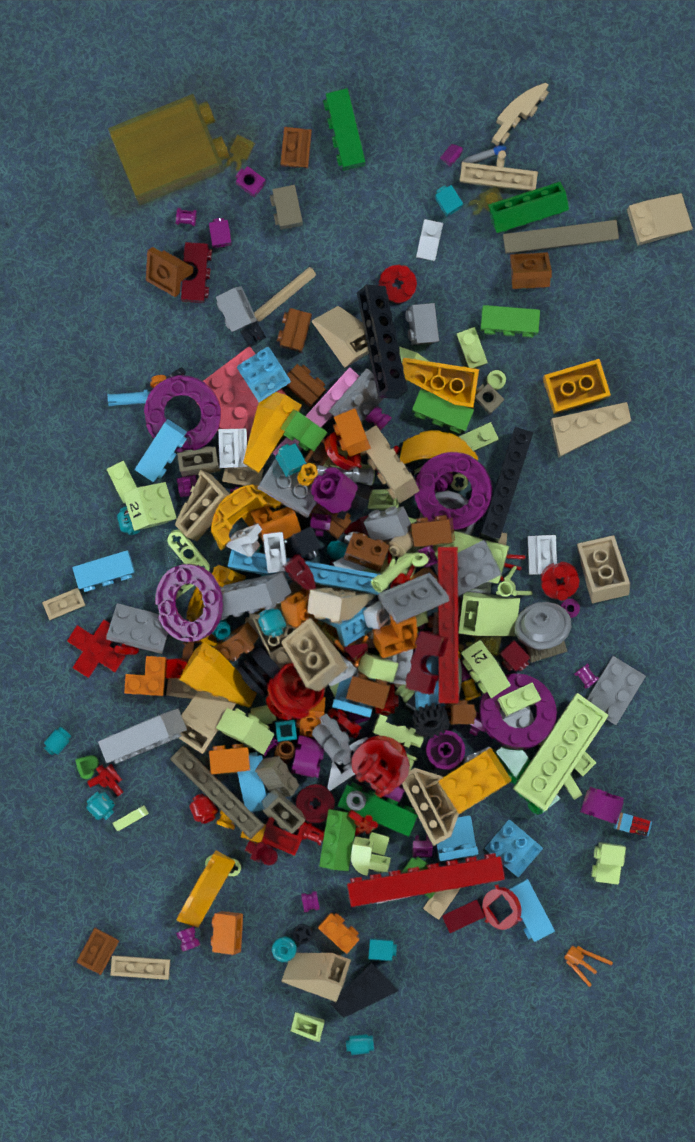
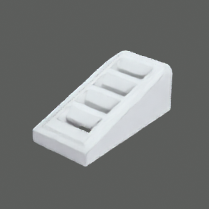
[363,601,390,629]

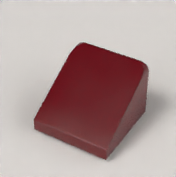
[344,643,368,663]

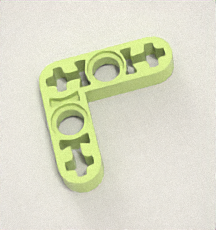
[168,530,210,599]

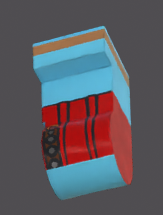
[613,812,652,836]

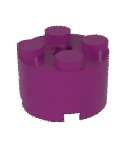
[311,468,358,513]
[426,730,465,769]
[291,735,324,778]
[580,787,624,824]

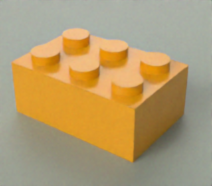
[543,359,611,414]
[438,747,511,814]

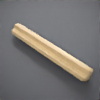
[254,267,316,322]

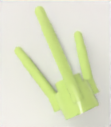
[496,566,533,597]

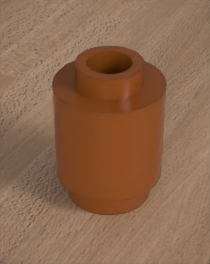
[274,741,295,765]

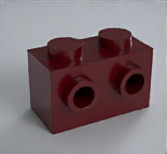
[498,641,530,671]

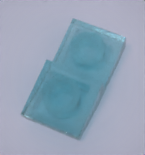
[163,528,186,570]

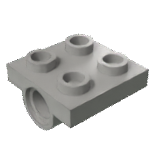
[312,714,351,765]

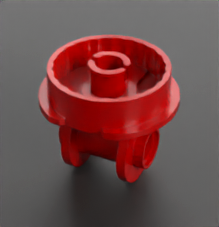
[266,663,324,720]
[352,736,410,798]

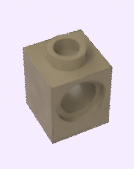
[475,383,505,415]

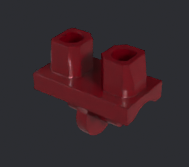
[245,840,278,866]

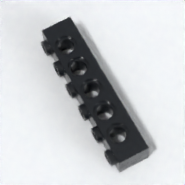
[357,284,408,399]
[479,427,534,543]

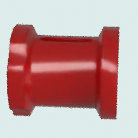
[302,823,325,846]

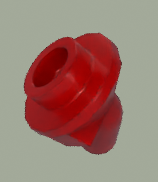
[114,644,139,655]

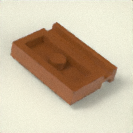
[281,127,312,169]
[77,927,120,975]

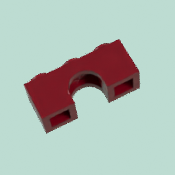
[181,242,212,303]
[405,631,449,694]

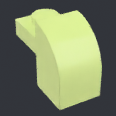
[351,837,391,876]

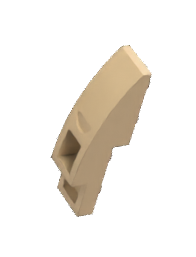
[492,83,549,146]

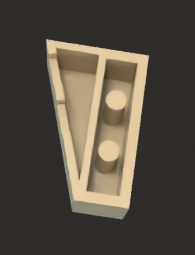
[175,469,230,541]

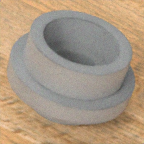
[347,791,366,810]

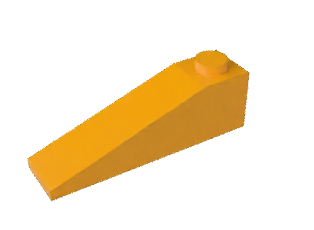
[402,358,479,408]
[243,392,302,473]
[180,642,257,708]

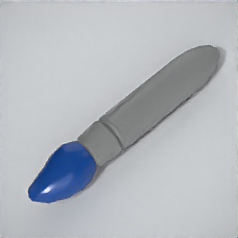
[462,145,506,163]

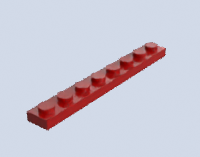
[438,547,459,703]

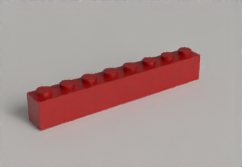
[347,853,505,907]

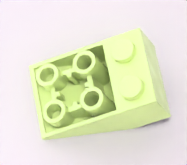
[458,592,520,636]

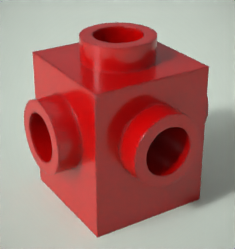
[373,685,398,716]

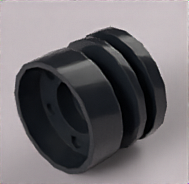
[237,646,281,697]

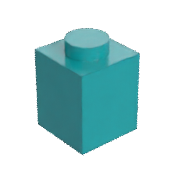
[435,185,464,217]
[275,443,306,477]
[275,720,297,741]
[369,938,397,961]

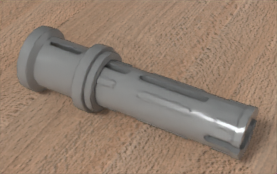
[316,465,374,485]

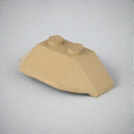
[402,768,459,846]

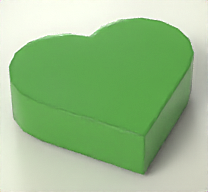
[75,755,99,779]

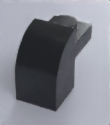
[337,482,373,520]

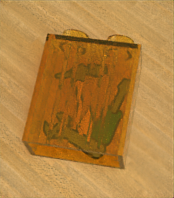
[108,94,230,206]

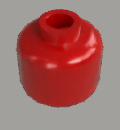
[189,794,218,824]

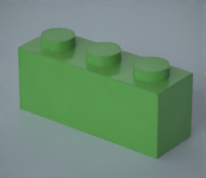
[480,305,540,338]
[412,389,474,434]
[319,809,356,871]

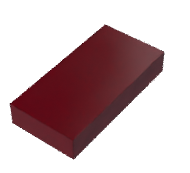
[442,899,485,933]

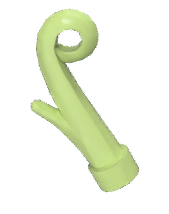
[371,553,429,593]

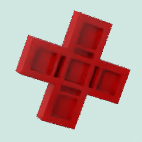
[67,620,126,678]

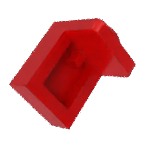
[165,658,189,679]

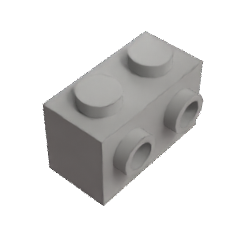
[216,286,257,332]
[406,303,439,345]
[364,506,412,540]

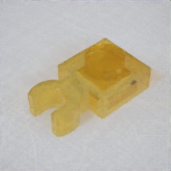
[227,134,255,171]
[468,187,503,215]
[466,635,502,656]

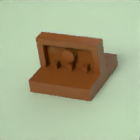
[146,247,193,297]
[510,252,552,289]

